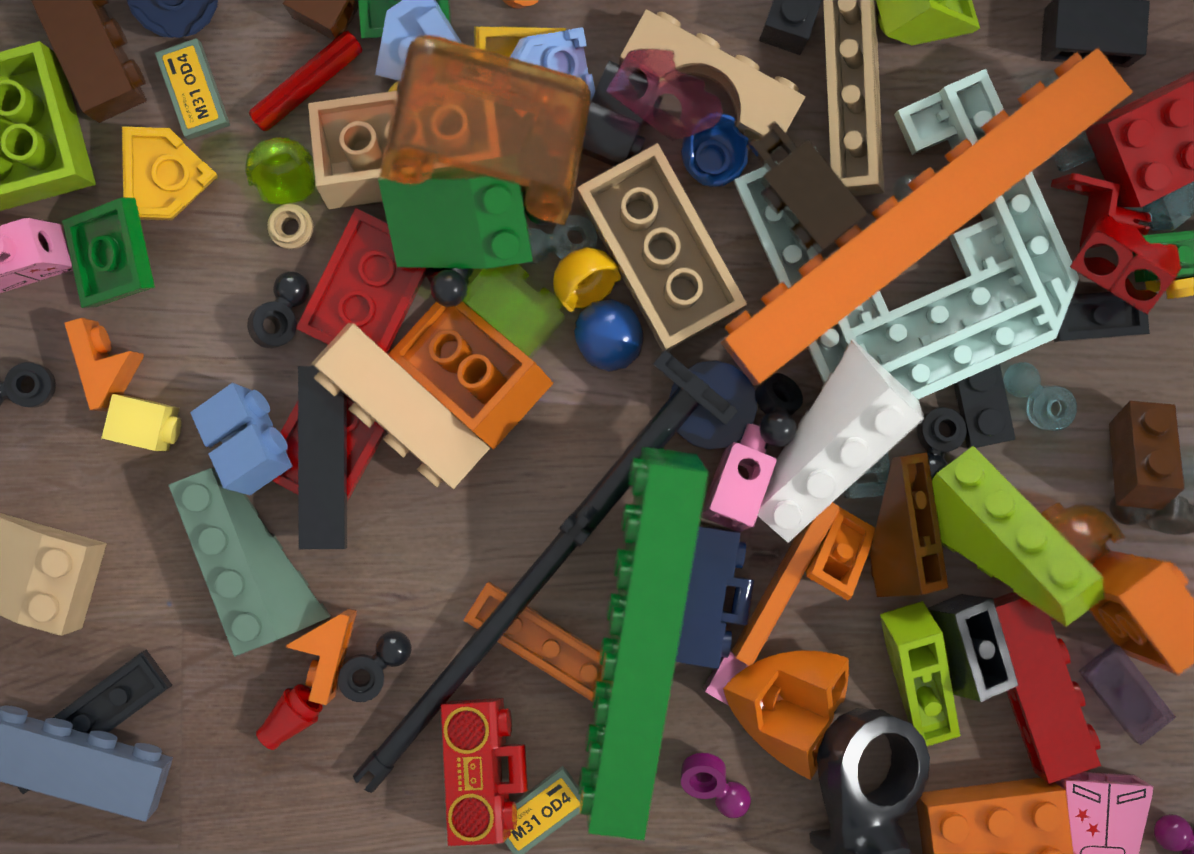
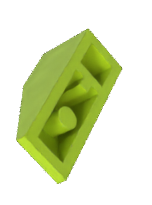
[880,601,960,746]

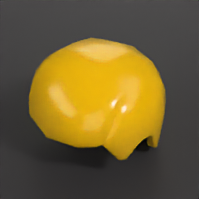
[553,247,621,312]

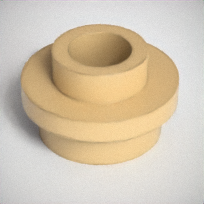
[267,204,313,249]

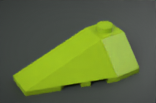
[876,0,980,46]

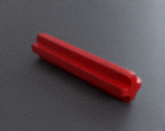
[249,31,363,131]

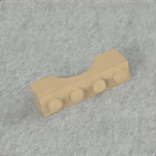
[619,9,806,154]

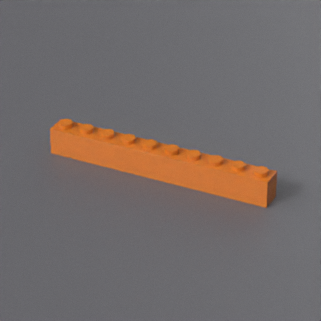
[720,48,1133,386]

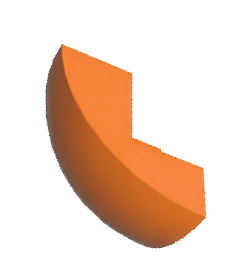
[723,650,849,780]

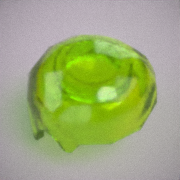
[245,137,316,205]

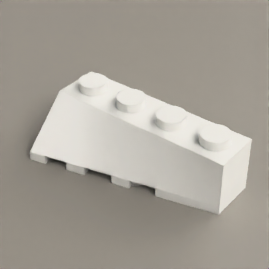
[757,339,924,543]

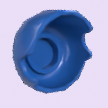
[681,113,748,187]
[574,299,644,372]

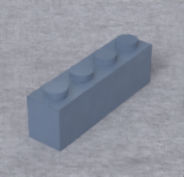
[0,705,173,822]

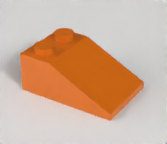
[388,301,554,450]

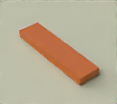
[731,502,840,666]
[463,581,602,701]

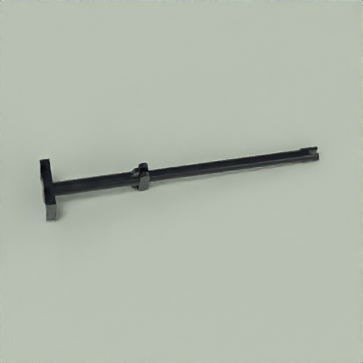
[353,350,738,793]

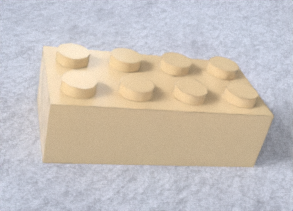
[577,143,747,351]

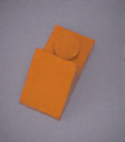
[64,318,144,411]
[805,507,875,601]
[285,609,357,705]

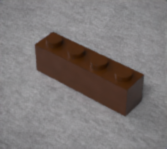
[31,0,147,123]

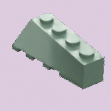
[169,468,331,657]

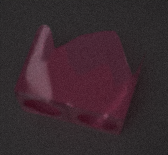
[606,49,722,141]

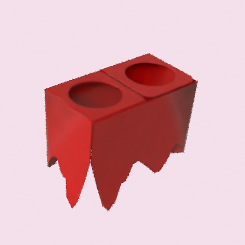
[1070,214,1182,314]

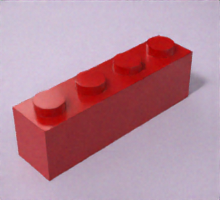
[993,592,1101,784]

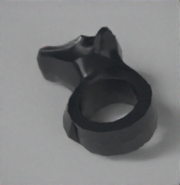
[809,708,930,854]

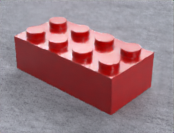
[1085,71,1194,207]

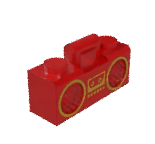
[441,698,528,846]

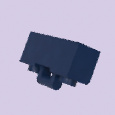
[675,524,755,669]

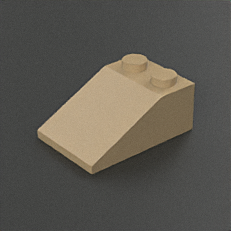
[0,513,107,636]

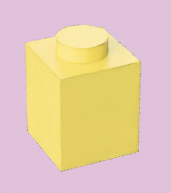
[102,394,181,451]

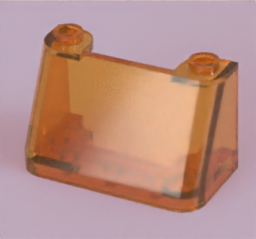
[380,35,591,225]

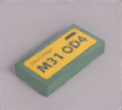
[155,38,231,140]
[505,766,581,854]

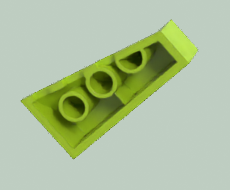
[932,446,1104,626]

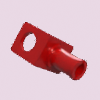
[1051,173,1151,249]

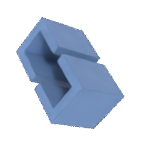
[190,383,293,495]

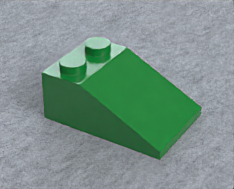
[378,156,533,269]

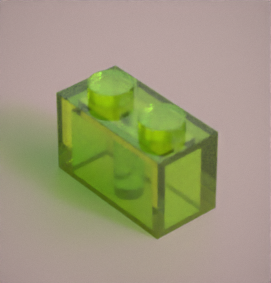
[463,264,565,358]

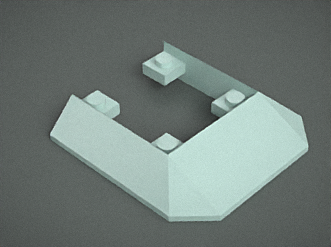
[734,69,1079,399]

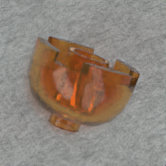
[1040,502,1126,565]

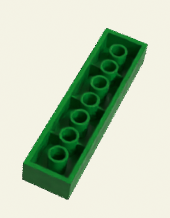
[578,446,708,841]

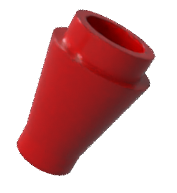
[256,684,323,750]

